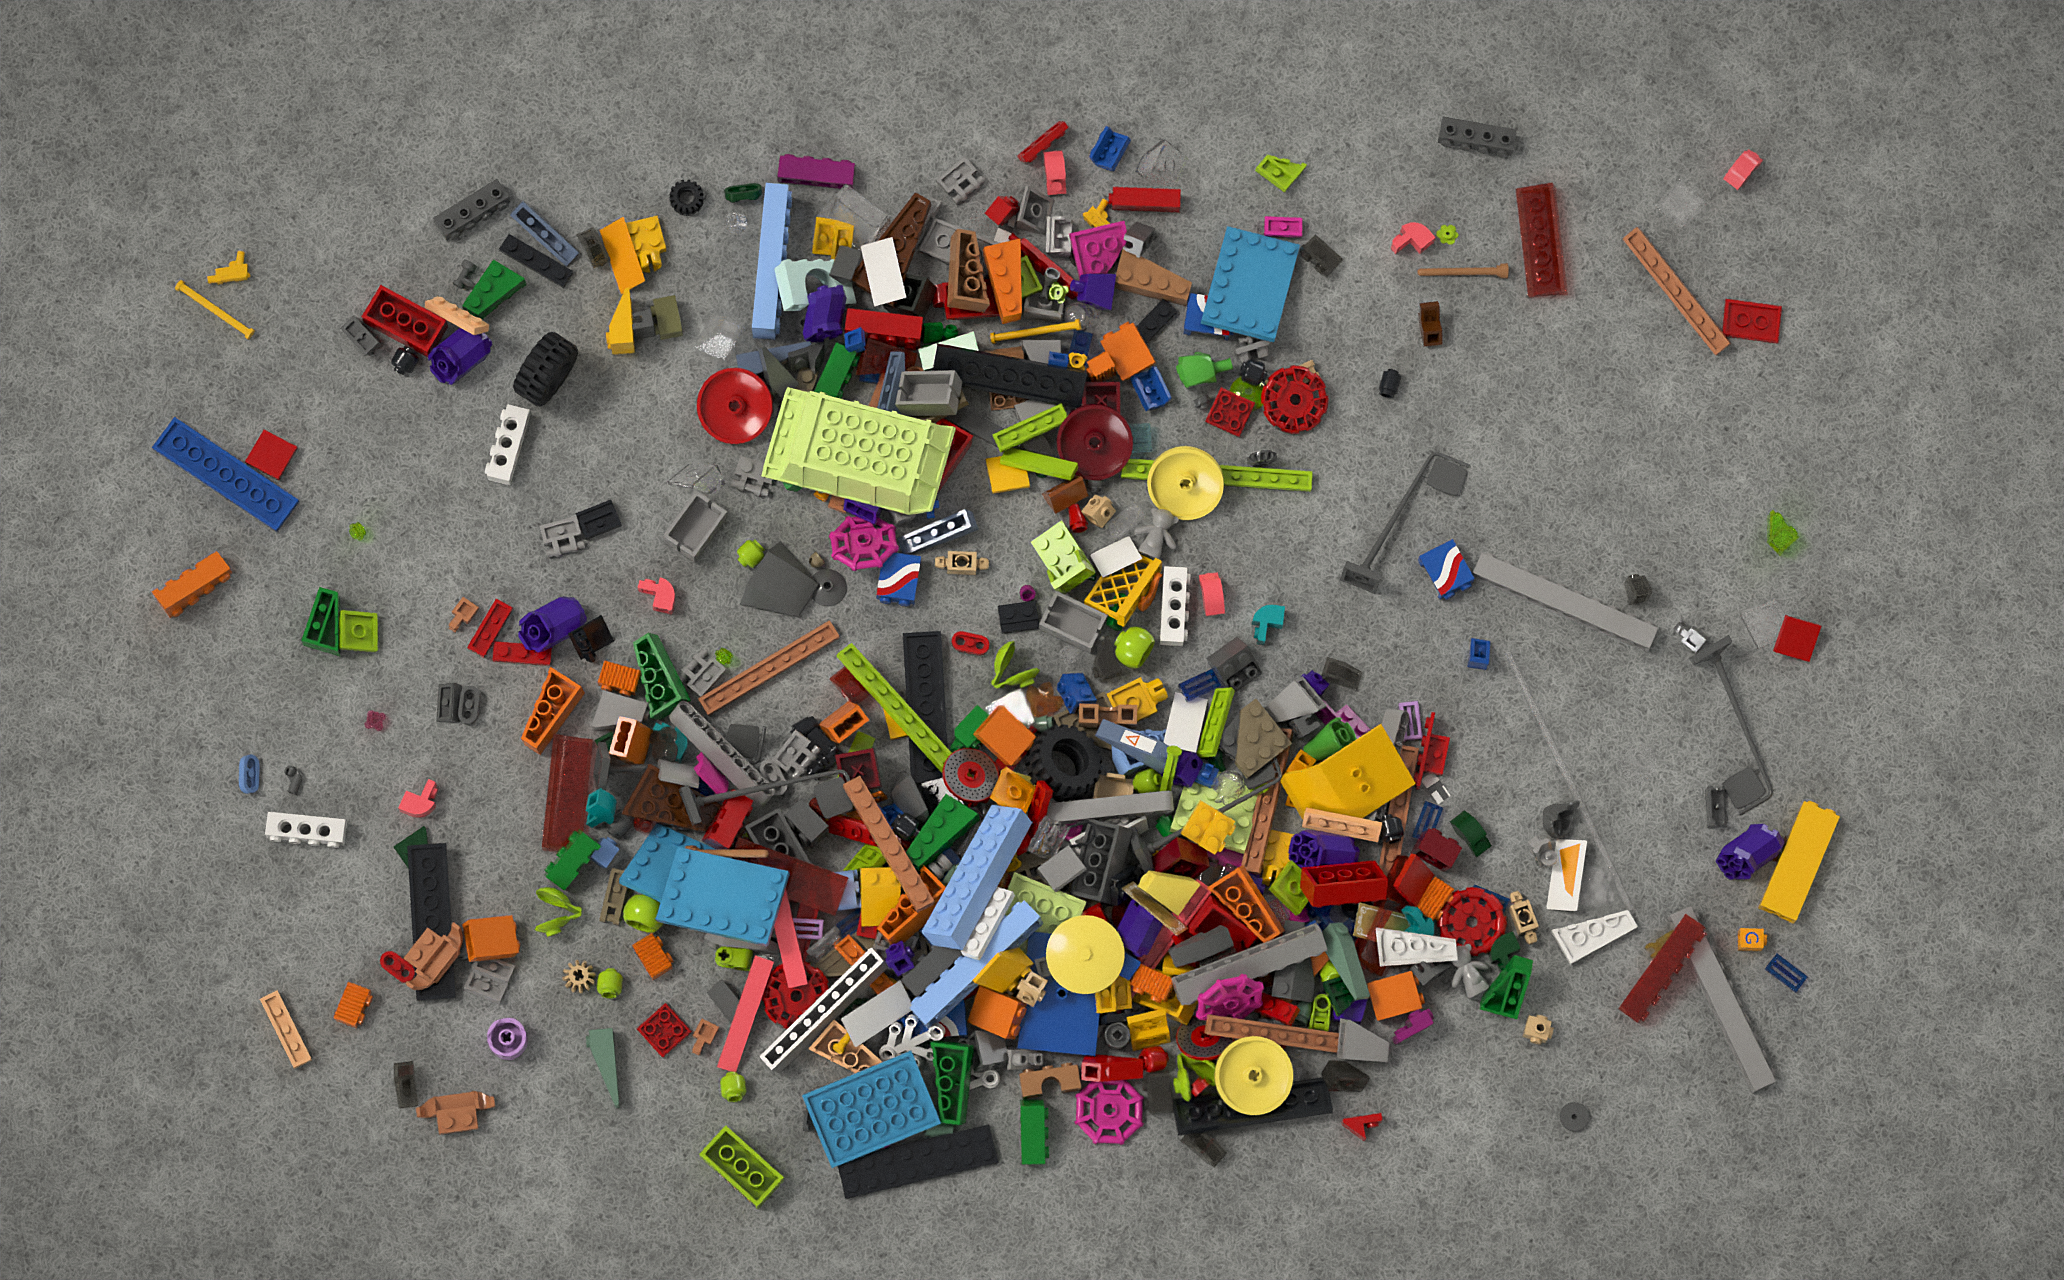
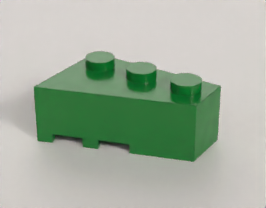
[1479,955,1533,1019]

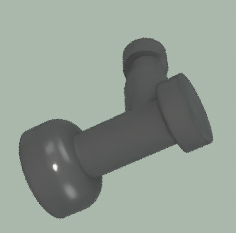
[453,259,477,289]
[1040,268,1060,301]

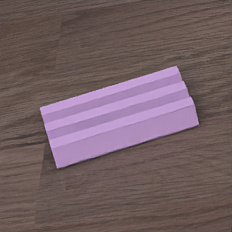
[1398,701,1423,741]
[793,918,824,940]

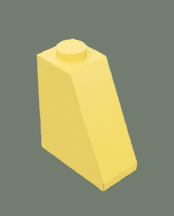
[1137,870,1201,916]

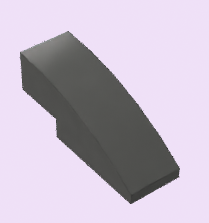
[1168,925,1234,967]

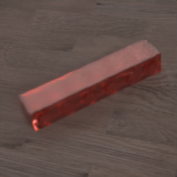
[1618,914,1707,1024]

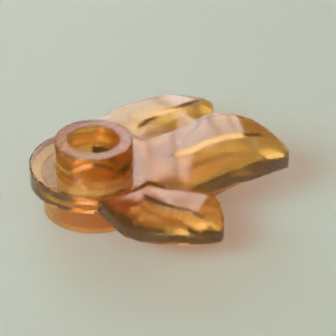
[1026,681,1063,718]

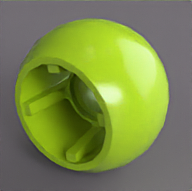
[1114,627,1155,669]
[623,894,663,933]

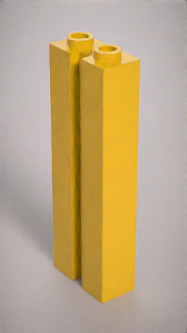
[1758,801,1840,924]

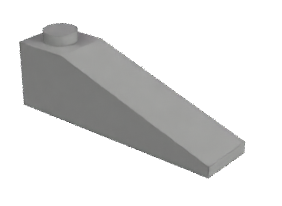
[704,933,780,954]

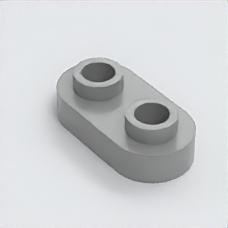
[760,759,787,797]

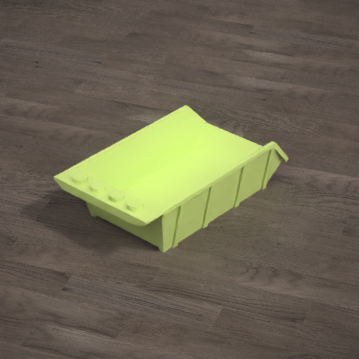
[761,387,956,515]

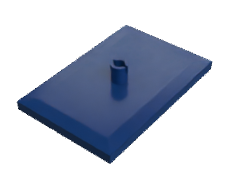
[1018,932,1100,1056]

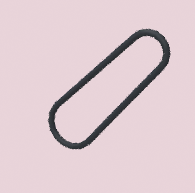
[1044,820,1096,853]

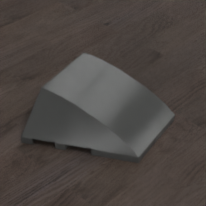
[740,541,819,617]
[890,770,929,830]

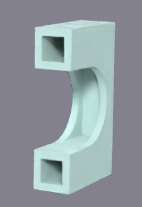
[774,259,856,311]

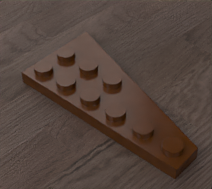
[850,192,932,308]
[621,764,750,839]

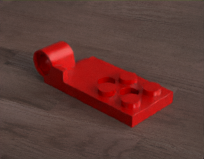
[932,279,1000,320]

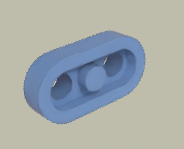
[239,755,260,794]

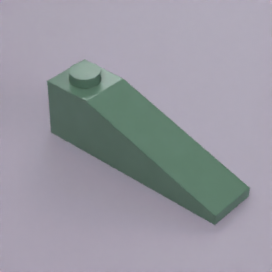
[1322,922,1370,1000]
[586,1028,620,1108]

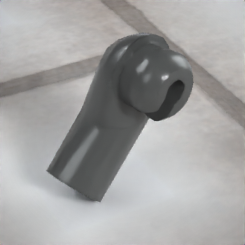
[284,766,302,795]

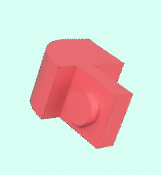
[1723,149,1763,190]
[1043,151,1066,195]
[1391,222,1436,254]
[1199,572,1225,616]
[638,577,675,615]
[398,779,438,818]

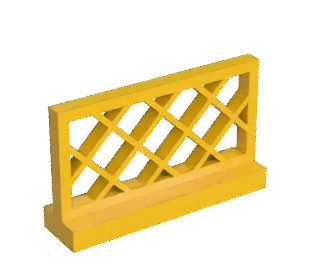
[1084,554,1162,627]

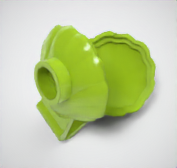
[991,641,1040,688]
[534,887,582,937]
[1173,1053,1216,1102]

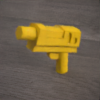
[1083,199,1110,228]
[207,251,251,285]

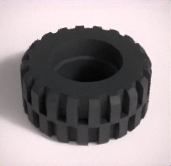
[513,332,578,406]
[1025,725,1103,802]

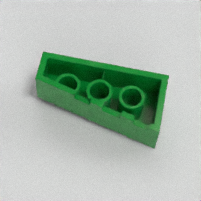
[633,633,691,720]

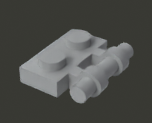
[936,156,985,205]
[731,456,773,497]
[539,516,585,558]
[678,649,727,697]
[772,729,822,778]

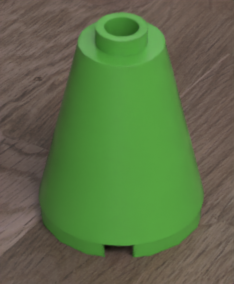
[1303,717,1357,762]

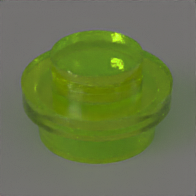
[349,522,366,541]
[715,647,733,665]

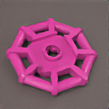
[829,516,899,571]
[1196,974,1264,1021]
[1074,1080,1144,1145]

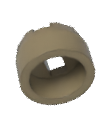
[809,551,825,568]

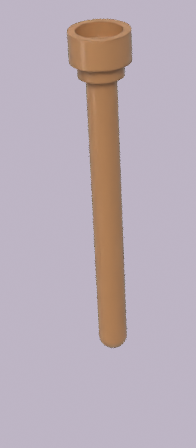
[1417,263,1508,279]
[685,846,769,858]

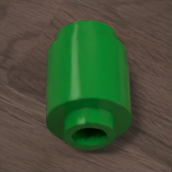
[1155,814,1180,838]

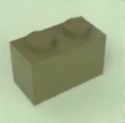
[650,295,683,340]

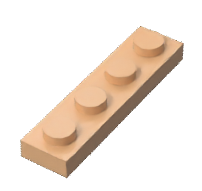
[425,297,489,335]
[1302,808,1382,842]
[260,990,312,1069]

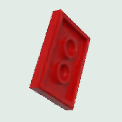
[1722,299,1782,343]

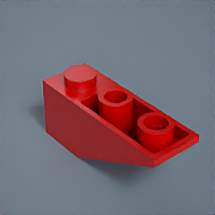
[1081,1054,1144,1082]

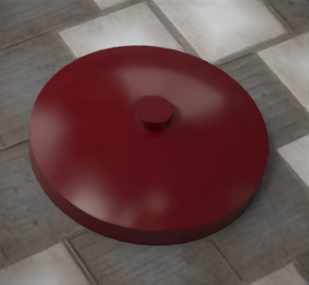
[1057,404,1133,480]

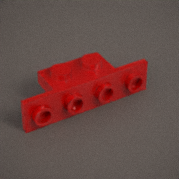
[1414,712,1450,790]

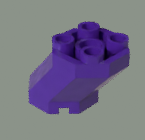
[803,285,847,343]
[428,328,492,385]
[518,596,587,652]
[1716,824,1785,880]
[1288,829,1360,869]
[1116,898,1163,957]

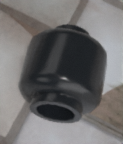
[391,346,419,375]
[1239,359,1268,386]
[891,812,921,841]
[1379,814,1404,844]

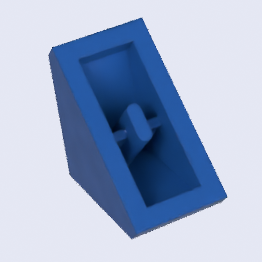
[1467,638,1490,670]

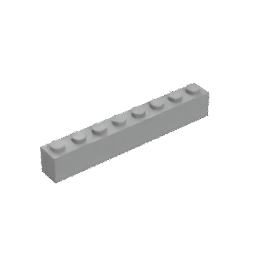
[1171,923,1327,1006]
[759,947,888,1073]

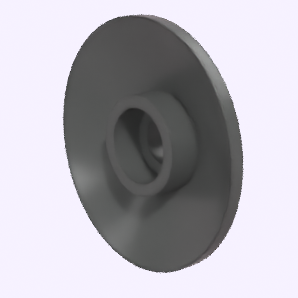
[811,569,847,606]

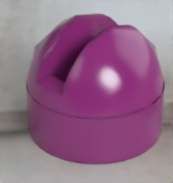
[1020,585,1036,602]

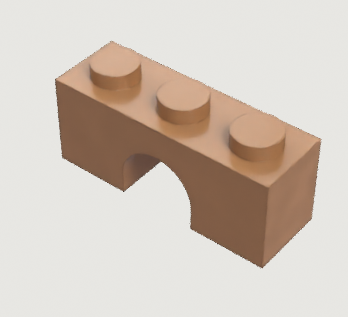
[1079,704,1137,729]
[1019,1063,1081,1099]

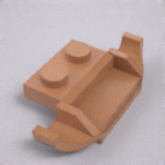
[404,922,463,990]
[416,1091,495,1135]

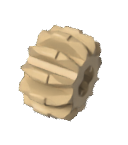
[562,960,596,994]

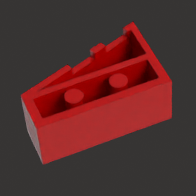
[701,789,753,850]

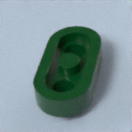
[724,183,762,203]

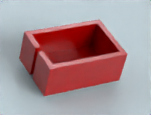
[1187,895,1257,958]

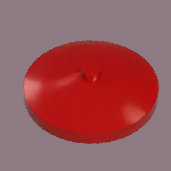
[697,368,773,444]

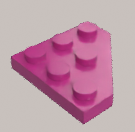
[1069,221,1127,280]

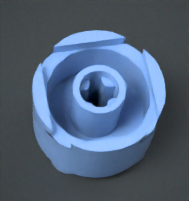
[830,870,861,911]

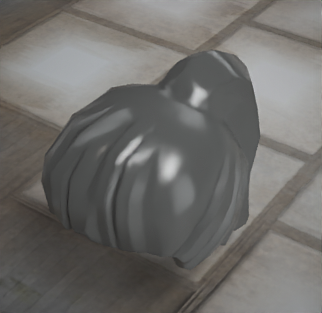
[1543,801,1580,838]

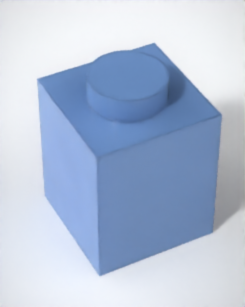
[589,837,619,868]

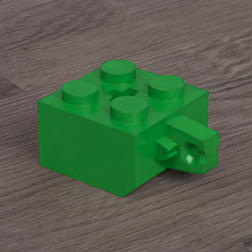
[949,705,989,753]

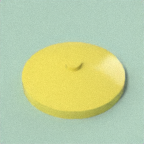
[1147,446,1224,520]
[1046,915,1125,994]
[1214,1036,1293,1115]

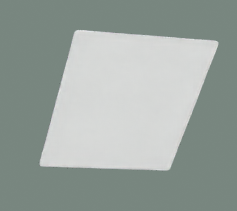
[1090,536,1142,577]

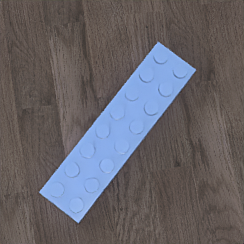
[752,183,792,340]
[922,805,1032,950]
[910,900,1044,1030]

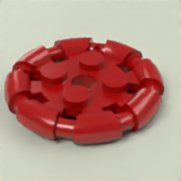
[1261,365,1329,434]
[1437,887,1507,957]
[761,961,829,1029]

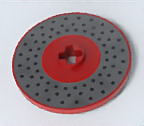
[942,748,999,803]
[1176,1016,1235,1061]

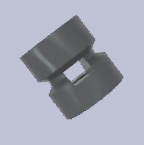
[1104,1022,1130,1050]

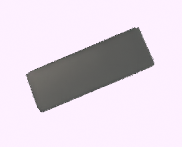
[829,245,862,285]
[436,683,462,723]
[707,979,739,1023]

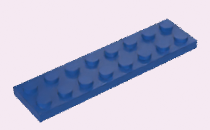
[152,417,299,532]

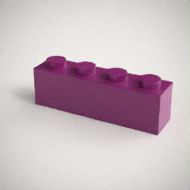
[777,154,855,190]

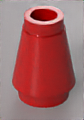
[1068,504,1088,533]

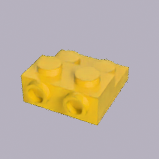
[1180,800,1236,854]

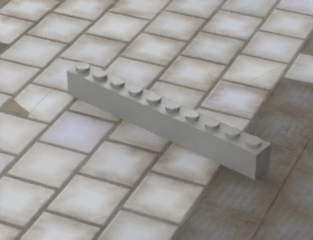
[1472,552,1658,652]
[1668,906,1776,1094]

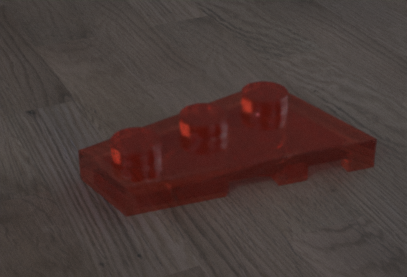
[856,338,918,375]

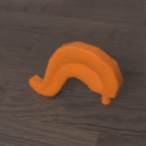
[1138,573,1163,612]

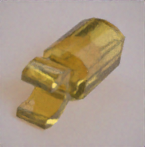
[1644,930,1679,958]

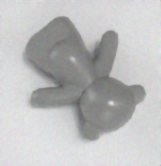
[1134,508,1179,560]
[1451,944,1490,998]

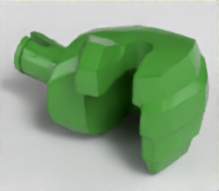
[1176,352,1233,389]

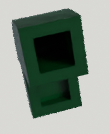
[1450,810,1492,857]
[1489,931,1521,973]

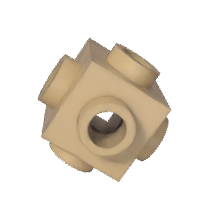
[1081,495,1116,528]
[1016,971,1048,1007]
[1522,1015,1554,1045]

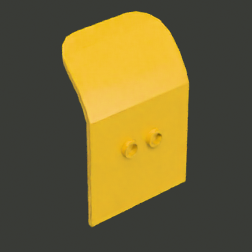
[1281,724,1416,831]

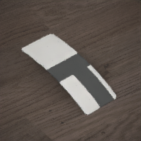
[994,216,1016,243]
[1422,773,1450,804]

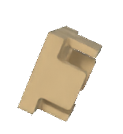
[1093,773,1134,799]

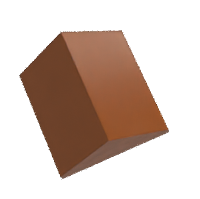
[1042,476,1088,514]

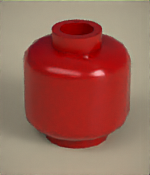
[1138,1046,1169,1073]

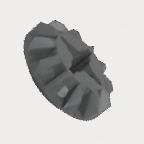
[1247,450,1277,466]

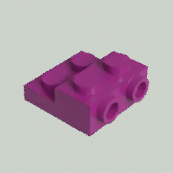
[1391,1009,1434,1045]

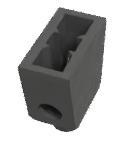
[967,1031,1015,1073]

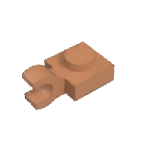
[448,597,479,632]
[692,1018,719,1056]

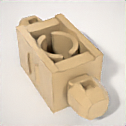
[935,551,989,575]
[1509,891,1539,945]

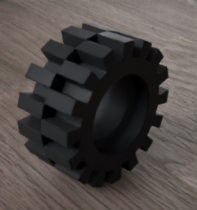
[669,179,704,216]

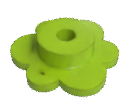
[1436,225,1458,245]

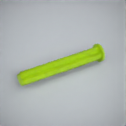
[1159,745,1182,792]

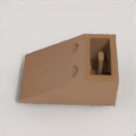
[984,346,1028,411]

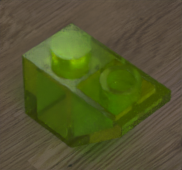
[1767,510,1799,556]

